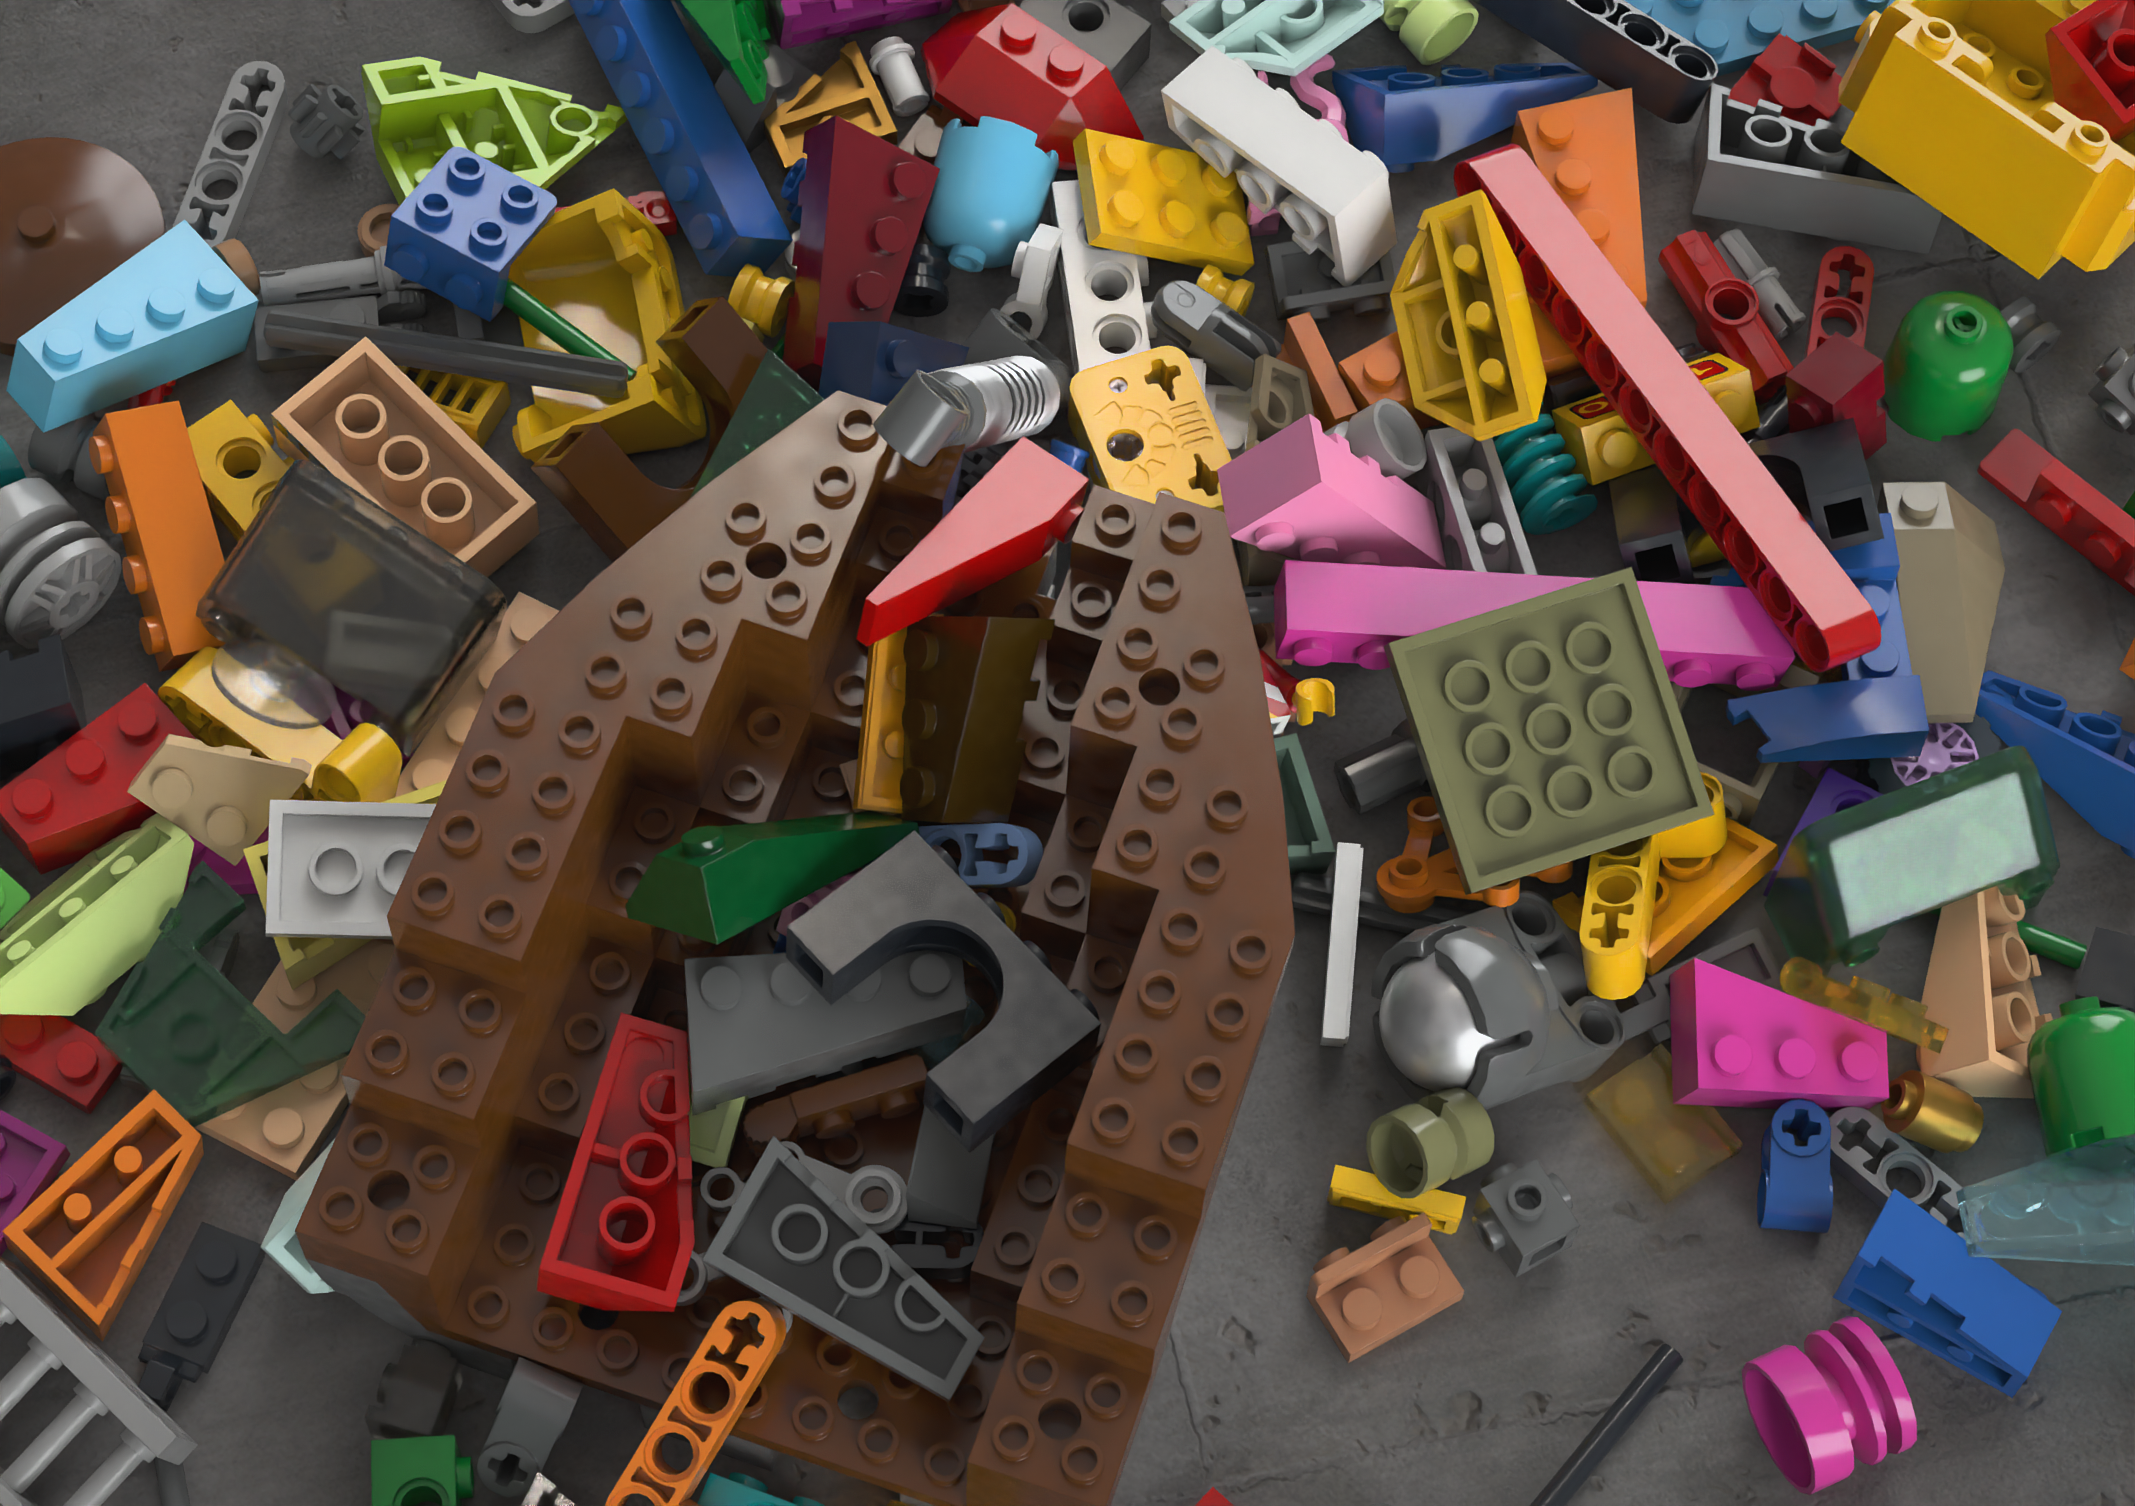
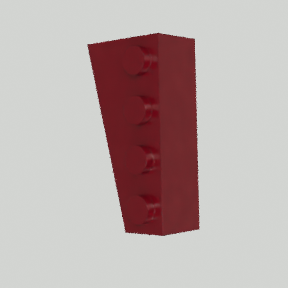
[783,115,940,393]

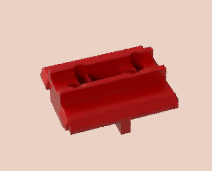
[1729,33,1842,126]

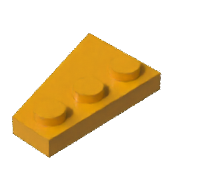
[1552,817,1779,976]

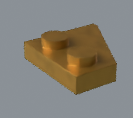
[764,41,897,178]

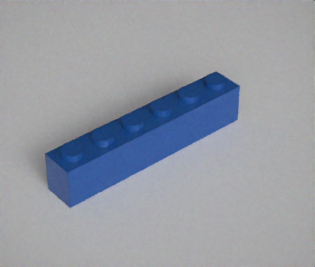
[568,0,793,277]

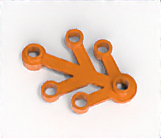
[1376,796,1573,913]

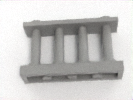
[0,1257,198,1506]

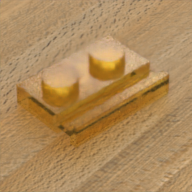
[1583,1043,1743,1205]

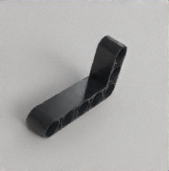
[1472,0,1718,124]

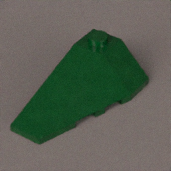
[625,811,920,944]

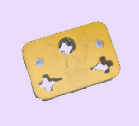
[1068,346,1232,513]

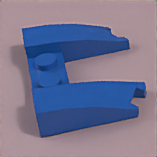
[1710,513,1929,763]

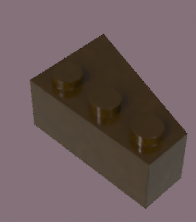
[900,616,1055,823]

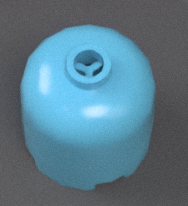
[922,116,1059,272]

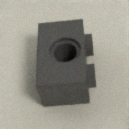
[1019,0,1152,91]

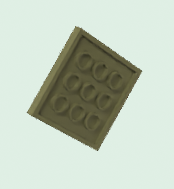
[1383,567,1714,895]

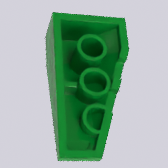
[674,0,771,105]

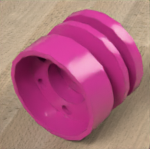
[1742,1316,1917,1495]

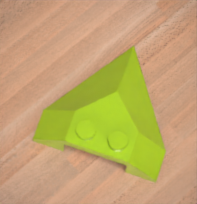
[361,56,628,206]

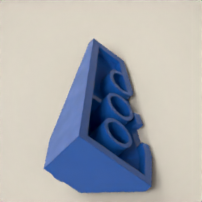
[1975,670,2135,859]

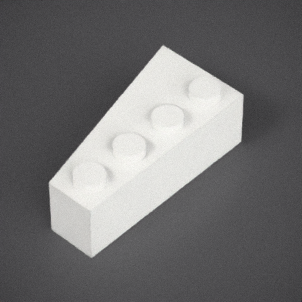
[1161,45,1397,287]

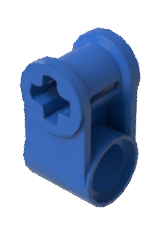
[1757,1099,1833,1233]

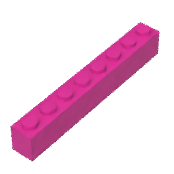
[1273,560,1795,691]

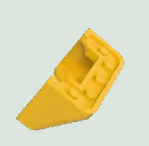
[508,188,707,462]

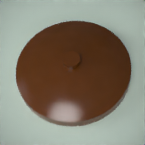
[0,137,167,356]

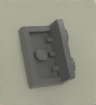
[1264,241,1396,324]

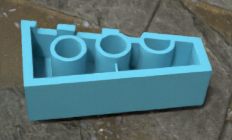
[6,219,259,433]

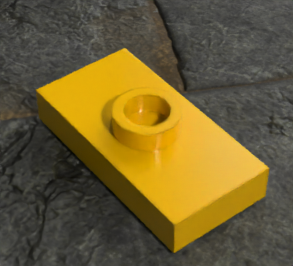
[1327,1164,1466,1235]

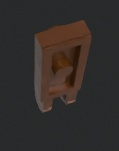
[742,1054,927,1158]

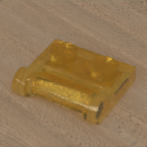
[1779,957,1949,1054]

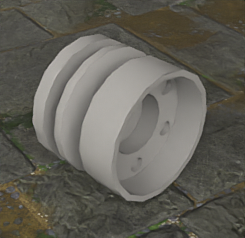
[0,478,122,649]

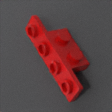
[1977,429,2135,596]

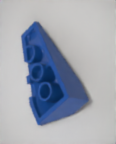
[1332,63,1598,173]

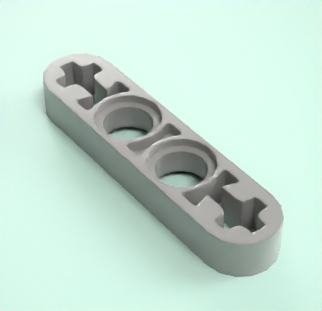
[173,61,289,249]

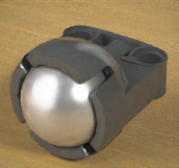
[1371,891,1626,1110]

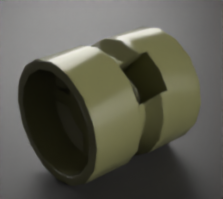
[1366,1087,1495,1198]

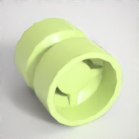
[1379,0,1479,65]

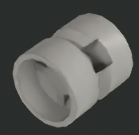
[1324,398,1427,480]

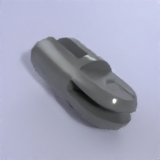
[1150,281,1281,392]

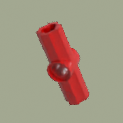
[1658,229,1794,405]

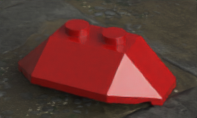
[921,3,1144,170]

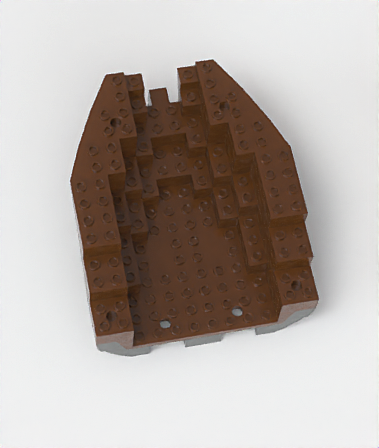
[295,390,1295,1506]

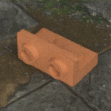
[1306,1213,1464,1363]

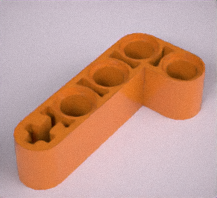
[605,1298,786,1506]

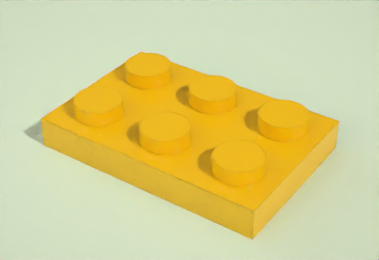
[1073,129,1255,276]

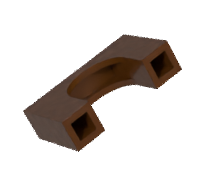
[531,296,815,562]

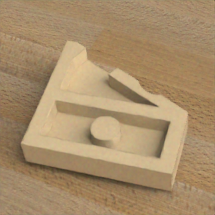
[127,734,312,866]

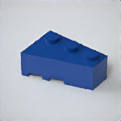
[1833,1188,2062,1398]

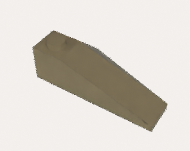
[1877,482,2005,723]

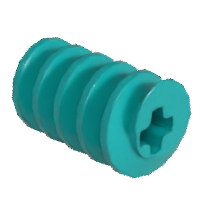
[1492,401,1598,535]

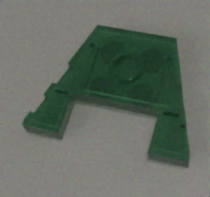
[95,861,366,1127]

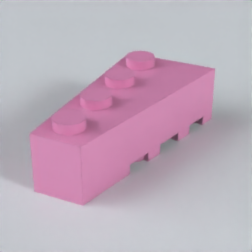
[1217,414,1447,569]

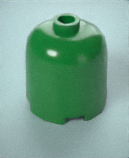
[1882,291,2014,442]
[2027,996,2135,1158]

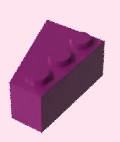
[766,0,953,50]

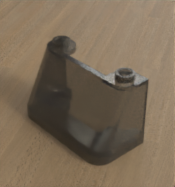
[196,459,507,757]

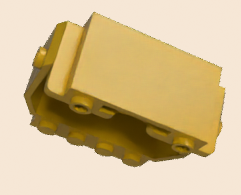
[1838,0,2135,280]

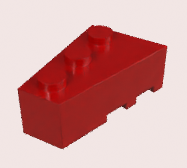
[0,683,196,875]

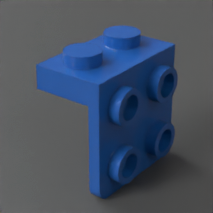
[384,146,557,322]

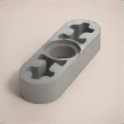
[1829,1106,1989,1248]

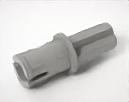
[1713,228,1807,341]

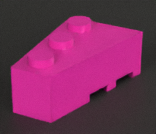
[1669,958,1889,1112]

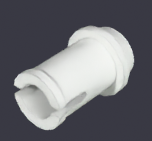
[869,36,930,117]

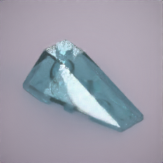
[1956,1137,2135,1266]

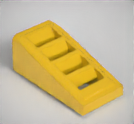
[396,365,511,449]

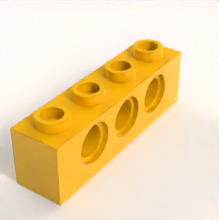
[187,400,384,644]

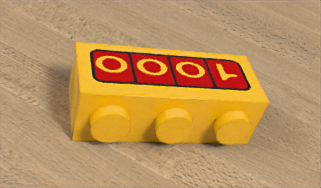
[1552,353,1760,485]

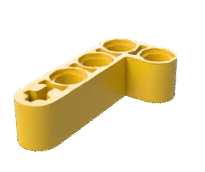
[158,647,402,803]
[1579,772,1728,1000]

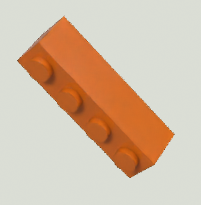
[89,400,247,672]

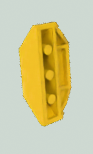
[1390,189,1547,442]

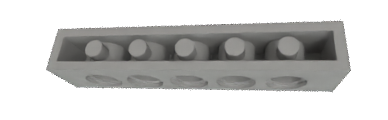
[1414,427,1538,575]

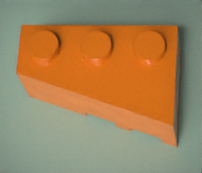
[2,1089,204,1342]

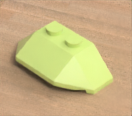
[0,813,194,1016]

